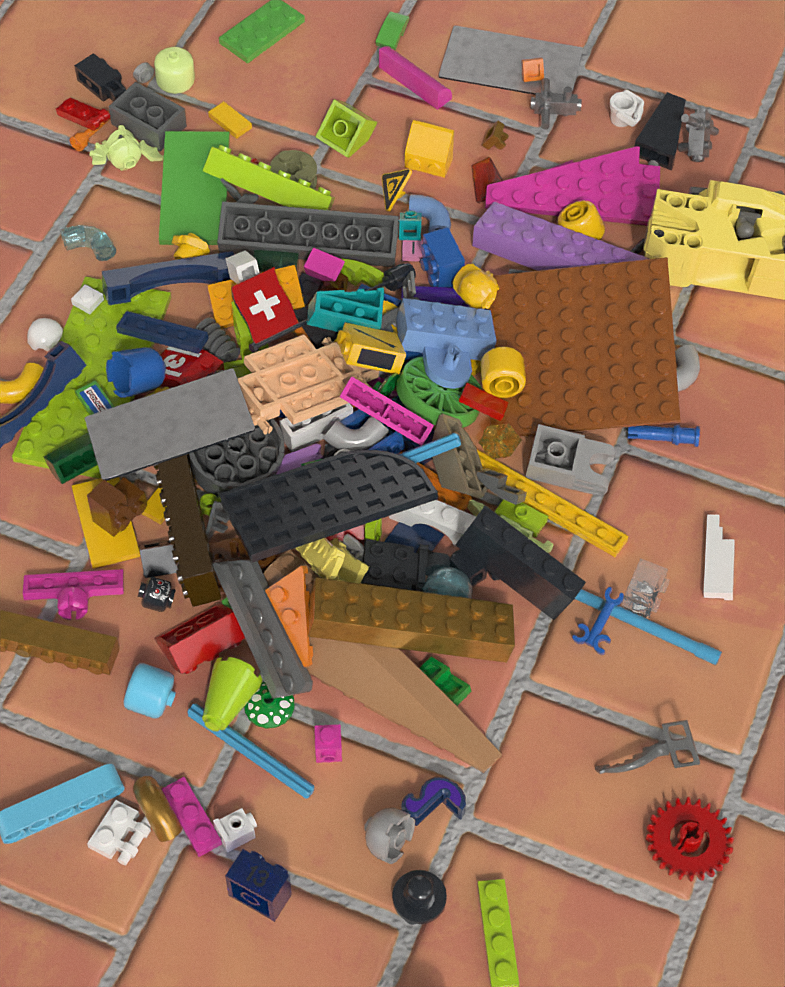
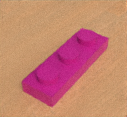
[162,777,222,857]

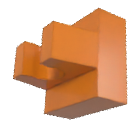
[521,57,544,82]

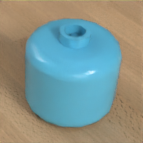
[123,663,176,719]

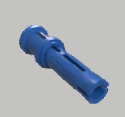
[628,424,700,447]

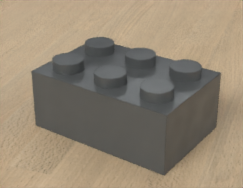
[108,82,187,152]

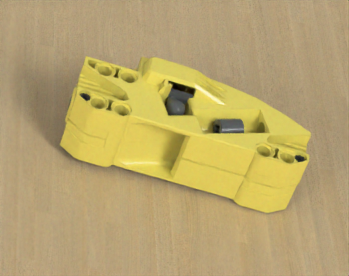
[643,180,785,300]

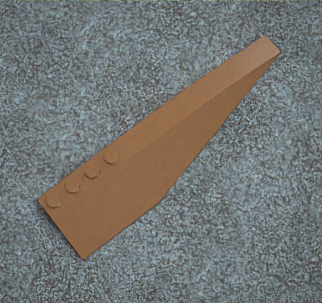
[263,550,502,773]

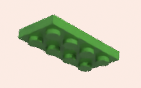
[219,0,305,64]

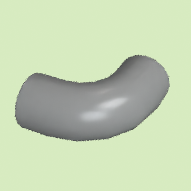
[675,345,700,392]
[323,416,389,451]

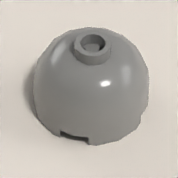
[364,808,415,864]

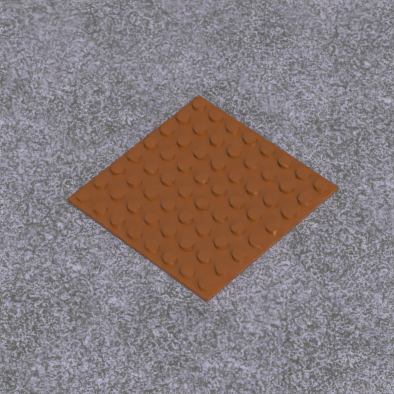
[488,257,681,439]

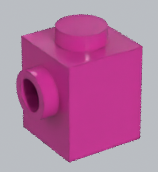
[314,724,342,763]

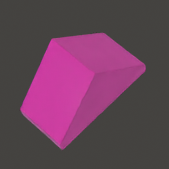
[304,248,345,281]

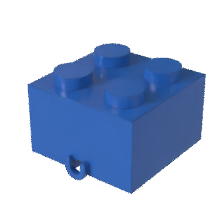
[420,227,465,288]

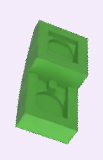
[376,11,409,51]

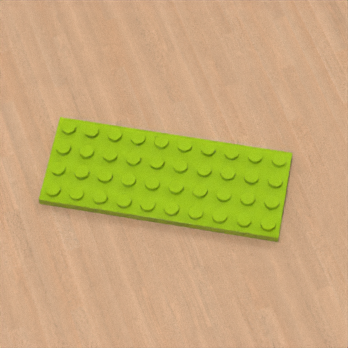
[12,276,171,479]

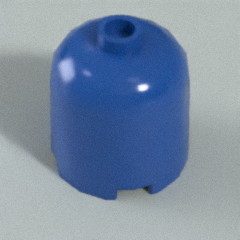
[106,348,166,397]

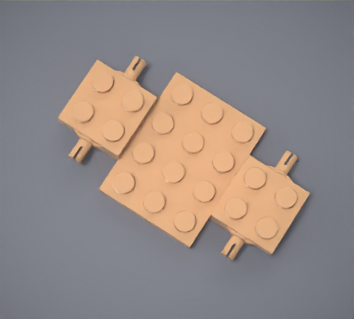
[237,335,379,434]

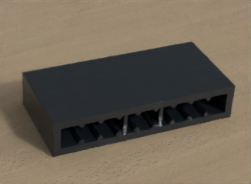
[455,506,586,620]

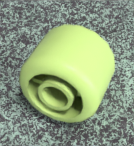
[154,47,195,94]

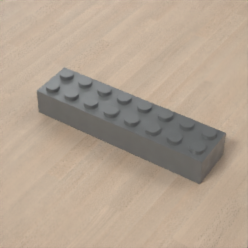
[217,202,399,267]

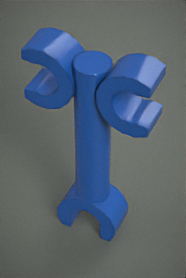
[572,587,624,655]

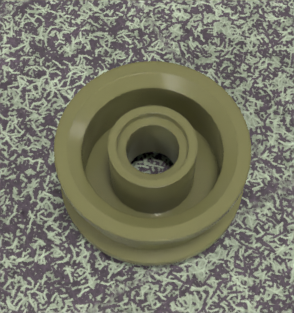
[270,150,317,189]

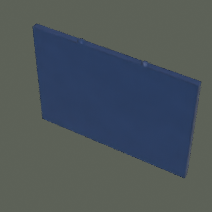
[384,522,445,553]

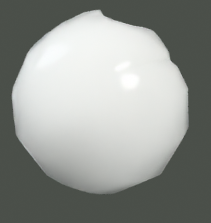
[27,318,63,352]

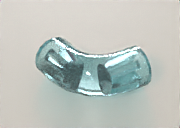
[60,225,116,261]

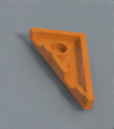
[265,566,313,667]

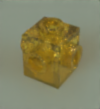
[478,423,522,459]

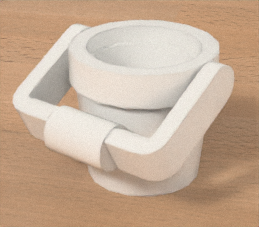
[610,90,644,127]

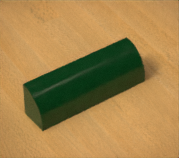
[43,432,98,484]

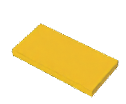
[72,477,141,569]

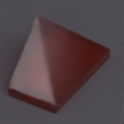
[471,157,503,203]

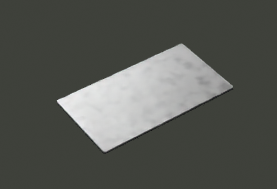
[439,26,583,95]
[85,369,255,481]

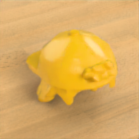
[453,264,499,309]

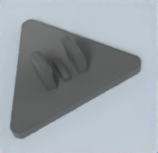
[206,501,229,541]

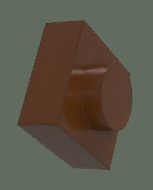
[324,272,348,292]

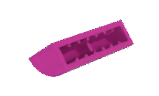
[379,46,452,110]
[340,376,434,446]

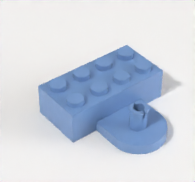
[396,298,496,388]

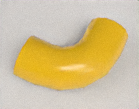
[0,363,44,404]

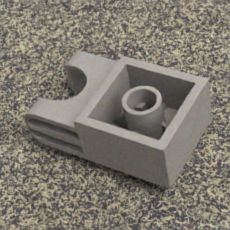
[525,424,616,496]

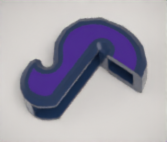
[401,776,466,826]

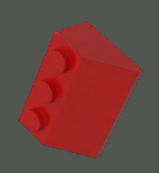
[154,603,245,674]

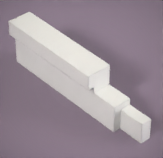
[704,515,735,600]

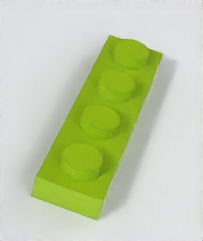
[477,879,519,987]

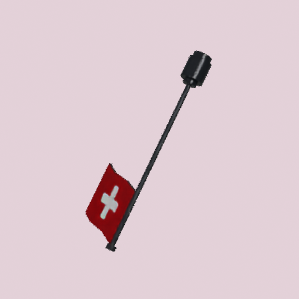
[231,263,416,353]

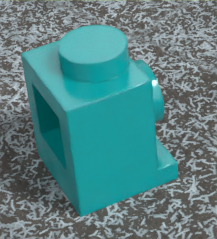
[399,211,422,241]

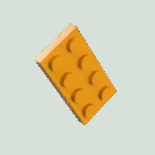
[207,265,305,329]

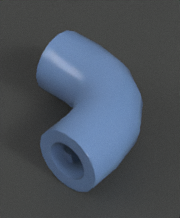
[409,194,451,233]

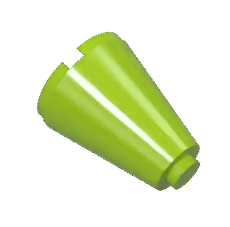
[202,657,262,731]

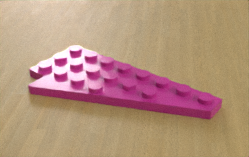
[485,146,660,226]

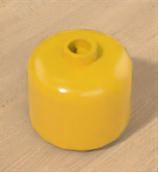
[557,200,606,240]
[480,347,526,398]

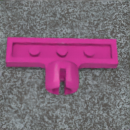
[23,569,124,620]

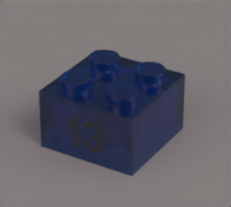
[225,849,292,922]

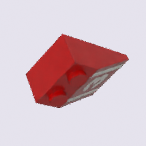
[160,346,225,389]

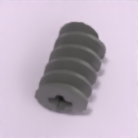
[195,317,240,363]

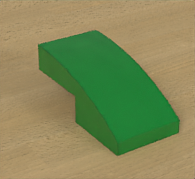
[419,656,472,706]

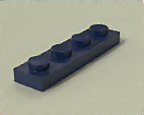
[116,311,209,354]

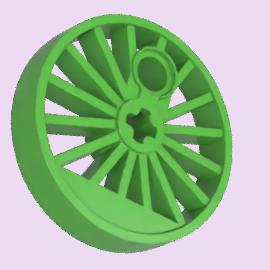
[396,357,482,428]

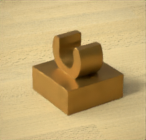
[482,120,509,150]

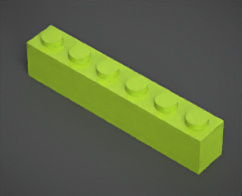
[203,145,335,210]

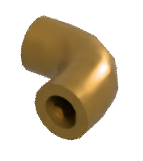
[133,776,183,842]

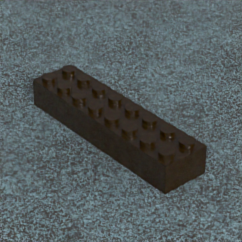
[154,454,222,607]

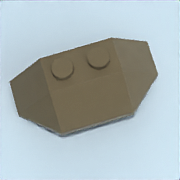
[432,414,488,498]

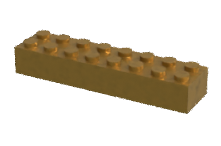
[308,578,515,663]

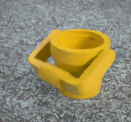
[172,233,210,260]

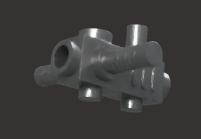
[530,78,582,129]
[678,109,719,162]

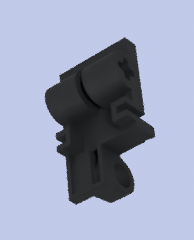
[361,539,450,592]

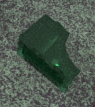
[253,250,299,276]

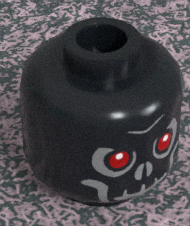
[137,577,176,612]

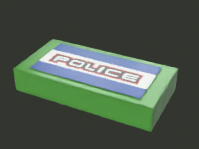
[75,381,114,415]

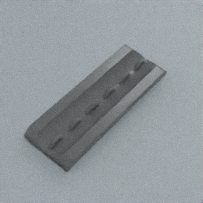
[213,559,313,699]

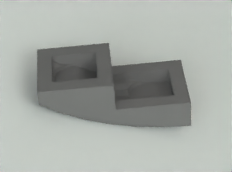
[477,468,527,505]

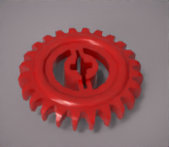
[645,796,734,882]

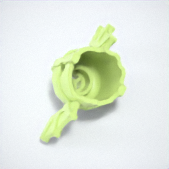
[89,125,164,171]

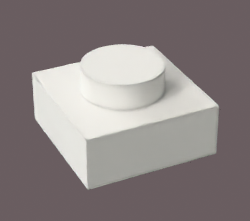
[71,285,104,314]

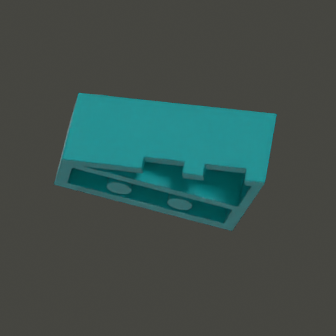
[307,288,384,332]

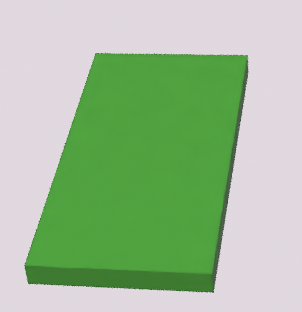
[159,131,230,245]

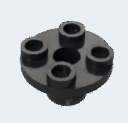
[392,870,447,925]

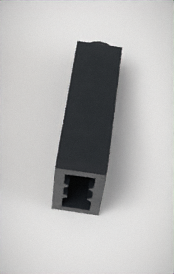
[634,92,686,171]

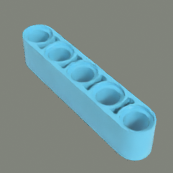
[0,764,125,844]

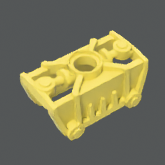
[295,538,369,583]

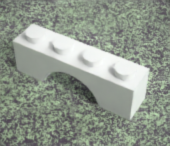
[389,500,476,547]

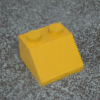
[405,120,454,178]

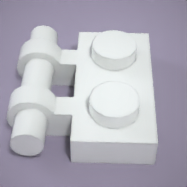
[87,800,151,866]

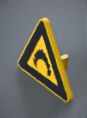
[382,169,412,212]

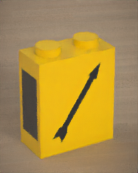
[337,323,406,375]

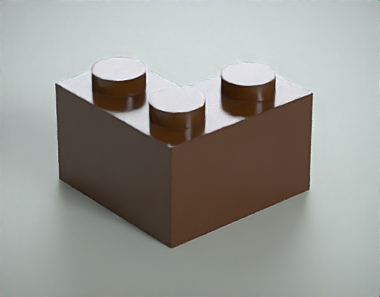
[87,477,147,537]

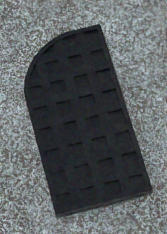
[218,450,438,563]

